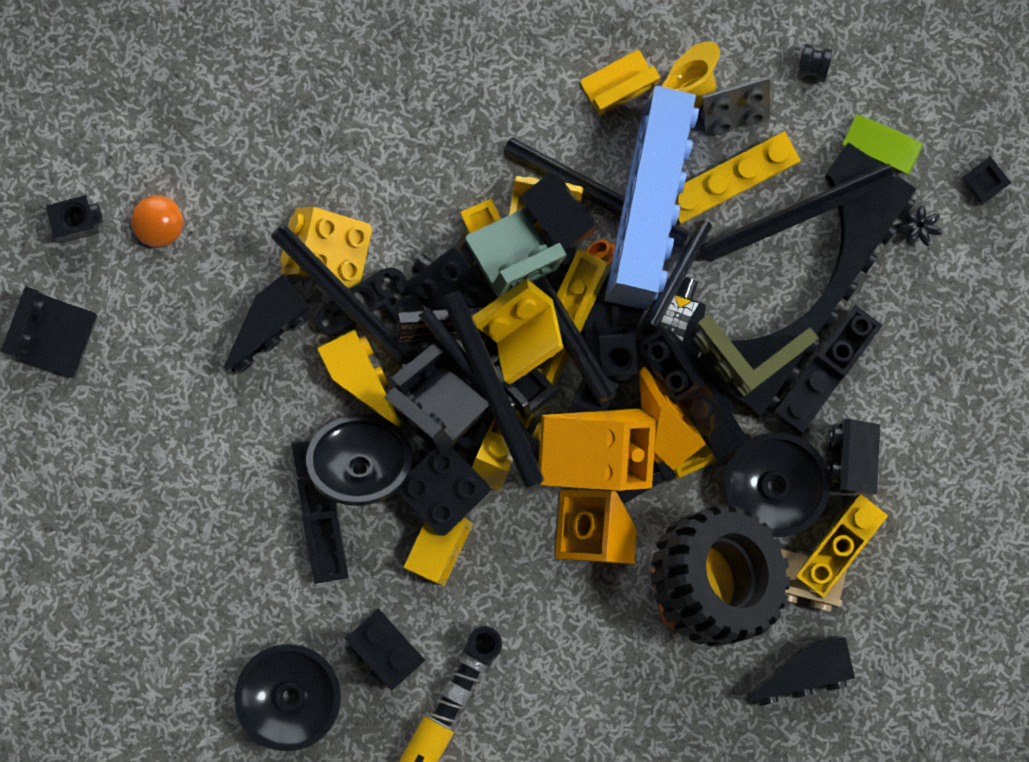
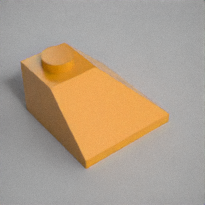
[639,367,706,470]
[555,490,637,564]

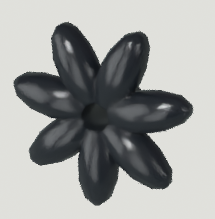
[897,206,942,246]

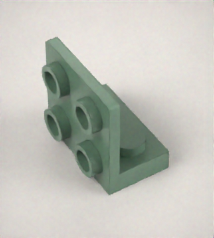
[464,210,567,298]

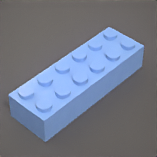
[604,85,699,310]

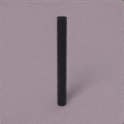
[644,220,712,332]

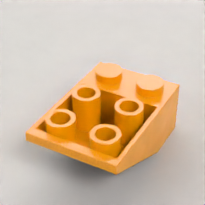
[539,409,657,491]

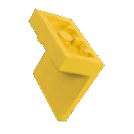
[473,278,563,384]

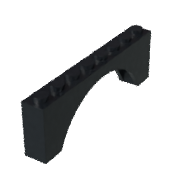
[698,142,917,417]

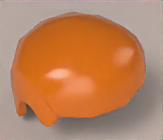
[131,195,184,248]

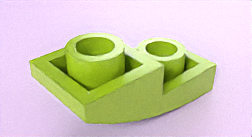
[842,114,923,176]

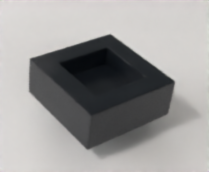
[961,156,1011,205]

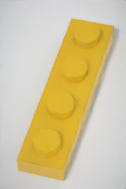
[675,131,801,225]
[537,249,612,387]

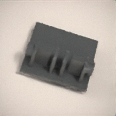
[698,76,770,137]

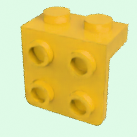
[281,207,372,289]

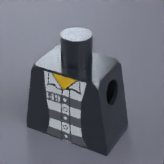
[637,277,706,358]

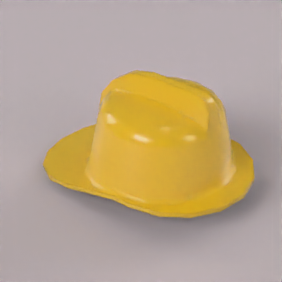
[661,41,721,109]

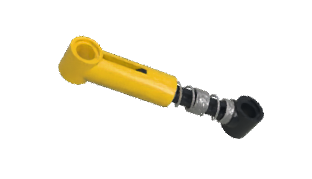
[398,626,502,762]

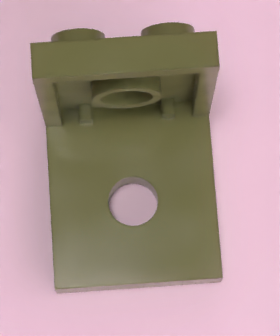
[692,314,819,397]

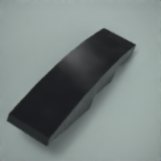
[291,439,349,584]

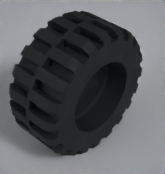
[651,505,790,647]

